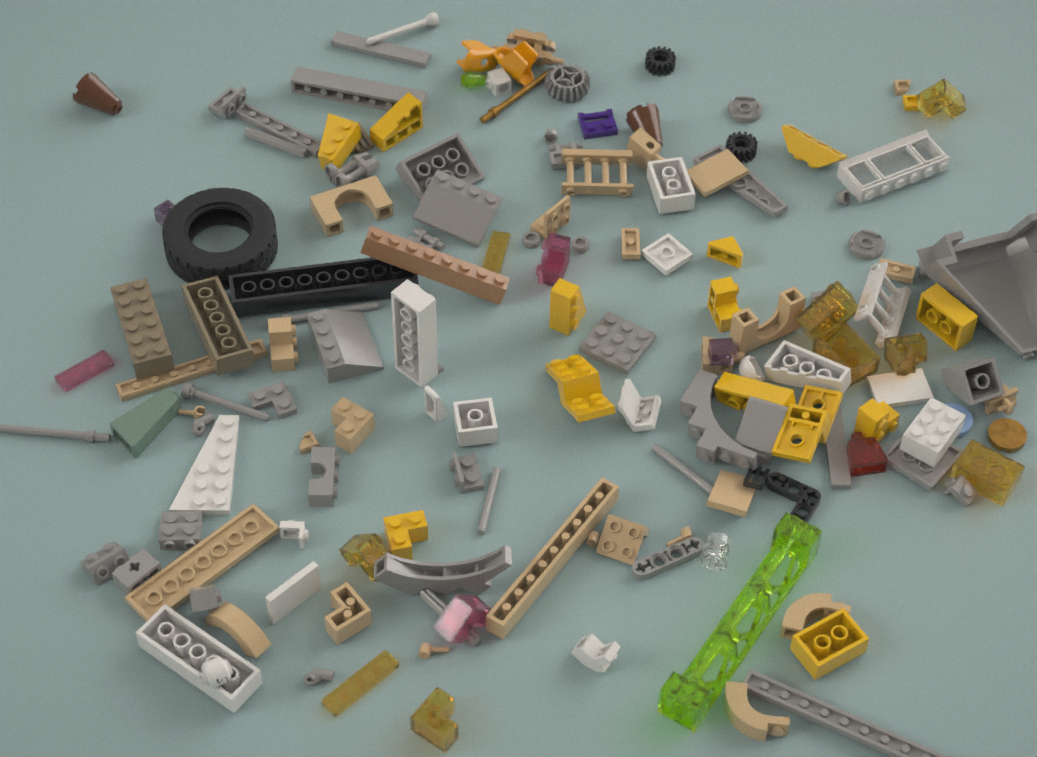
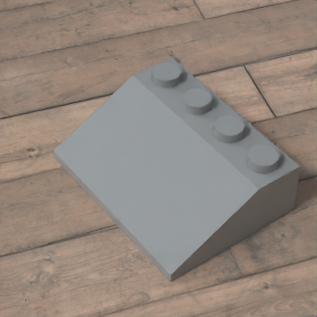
[395,132,485,201]
[413,169,502,247]
[307,309,383,383]

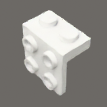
[618,379,661,432]

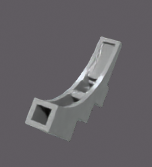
[680,369,757,471]
[374,545,512,596]

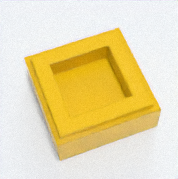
[902,95,922,111]

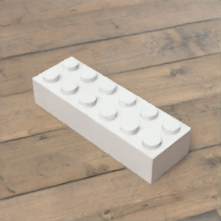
[391,279,438,388]
[136,604,263,713]

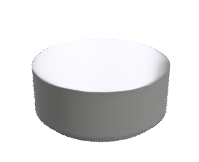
[522,231,541,249]
[571,236,589,254]

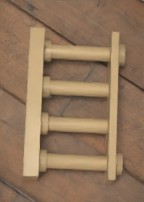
[561,148,633,197]

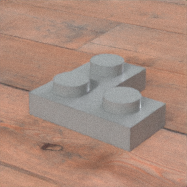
[247,381,297,419]

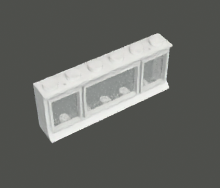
[837,129,950,203]

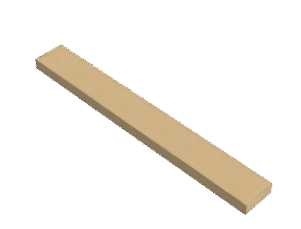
[115,339,268,402]

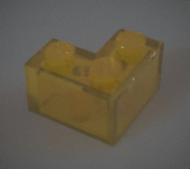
[916,78,967,119]
[884,333,927,376]
[338,533,393,582]
[410,687,459,753]

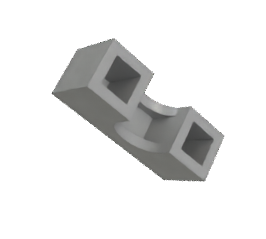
[308,447,340,507]

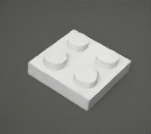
[641,233,693,276]

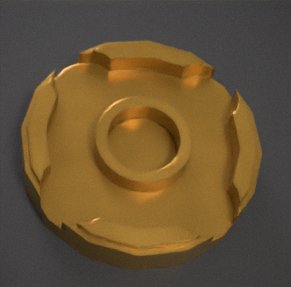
[987,418,1027,453]

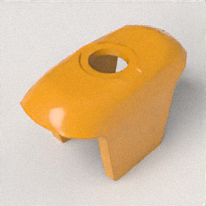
[456,40,499,72]
[494,41,538,86]

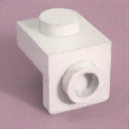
[279,520,309,549]

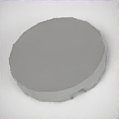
[728,96,762,123]
[848,230,885,260]

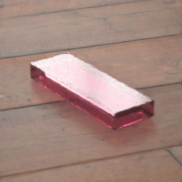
[54,349,115,392]

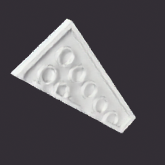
[169,415,240,515]

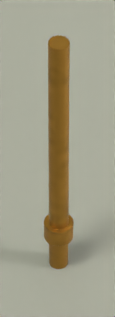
[479,68,551,124]

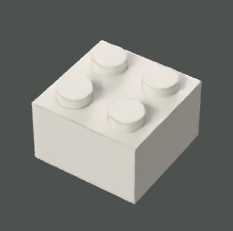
[453,397,498,447]

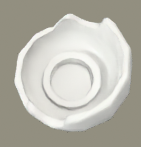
[739,355,765,381]

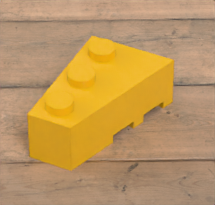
[370,92,423,152]

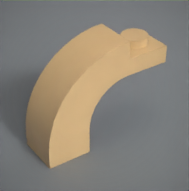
[780,593,851,640]
[204,601,271,658]
[724,681,790,741]

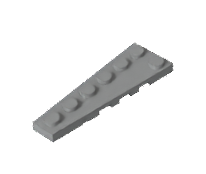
[693,144,788,218]

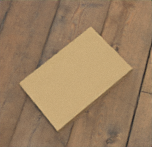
[687,149,748,197]
[706,469,759,517]

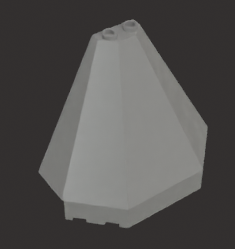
[916,212,1037,359]

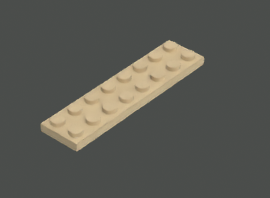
[125,503,280,622]

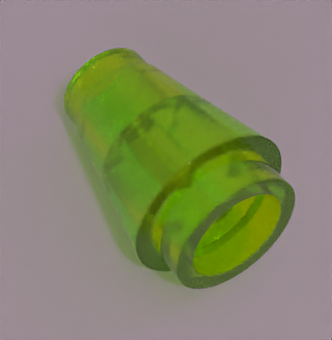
[460,72,487,89]

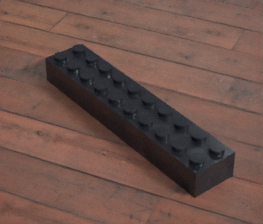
[228,257,419,317]

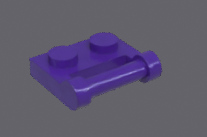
[577,108,618,140]

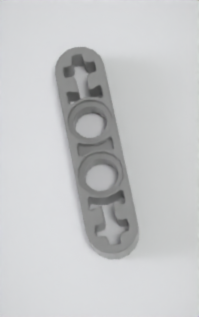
[632,537,703,581]

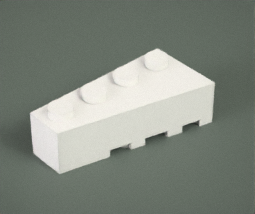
[764,340,851,394]

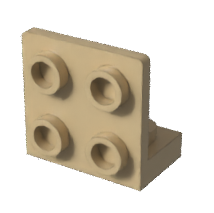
[530,195,571,240]
[596,514,650,565]

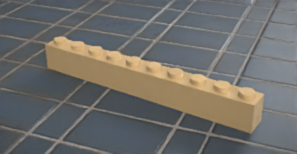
[486,477,619,640]

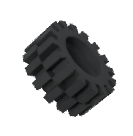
[645,46,676,76]
[725,131,758,163]

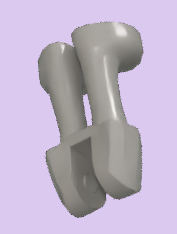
[324,152,380,188]

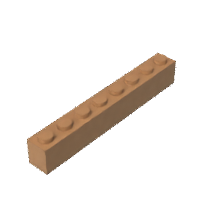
[360,226,510,305]

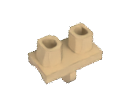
[983,384,1019,415]

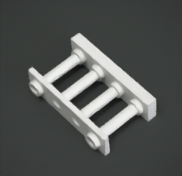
[854,261,911,349]

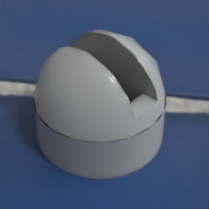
[544,129,558,144]
[835,190,851,205]

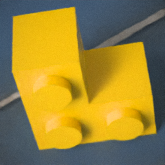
[707,276,742,333]
[854,398,900,446]
[383,510,428,560]

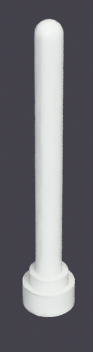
[366,12,439,45]

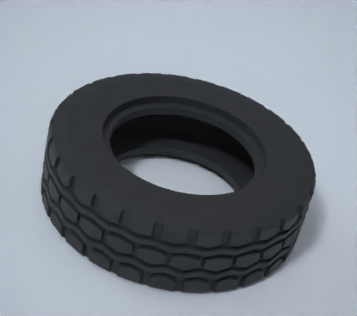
[162,187,278,289]

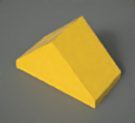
[707,236,743,269]

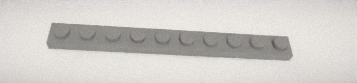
[742,669,947,757]

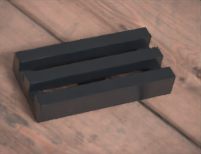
[743,466,770,491]

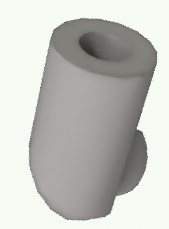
[192,413,214,436]
[303,668,335,687]

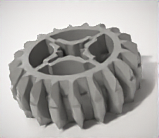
[545,63,590,102]

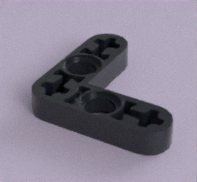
[766,472,821,537]

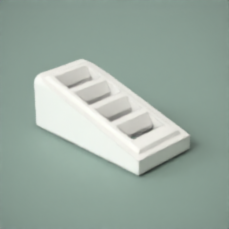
[424,385,448,423]

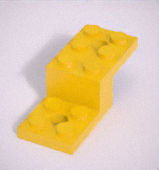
[545,354,616,423]
[771,385,843,464]

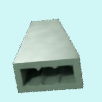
[110,387,181,458]

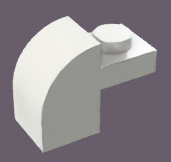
[571,634,621,672]

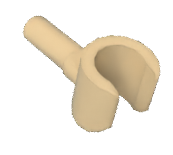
[178,406,206,420]
[666,527,692,547]
[586,531,601,547]
[419,643,449,659]

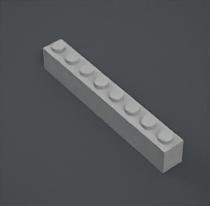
[290,67,428,114]

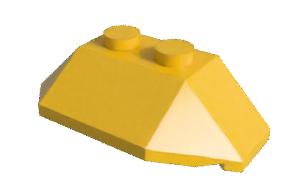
[781,124,847,169]

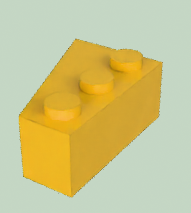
[318,113,362,170]
[549,278,587,336]

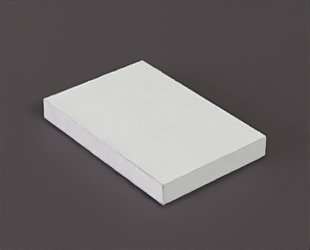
[866,368,934,407]
[265,561,321,625]

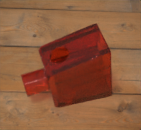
[846,431,888,477]

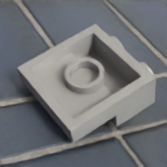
[159,511,203,551]

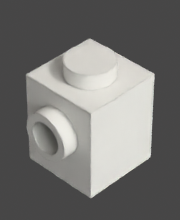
[486,67,511,97]

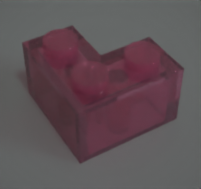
[536,232,571,287]
[433,594,491,644]

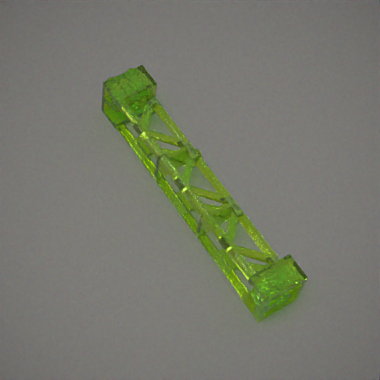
[658,512,822,733]

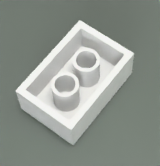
[646,157,696,214]
[899,397,966,467]

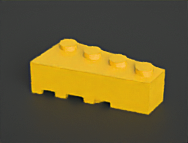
[714,372,796,411]

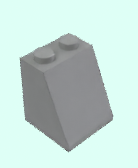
[940,357,1005,405]
[735,396,788,466]

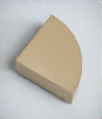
[893,80,911,96]
[299,430,319,455]

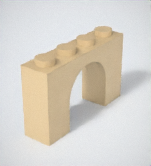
[310,175,393,237]
[729,286,806,354]

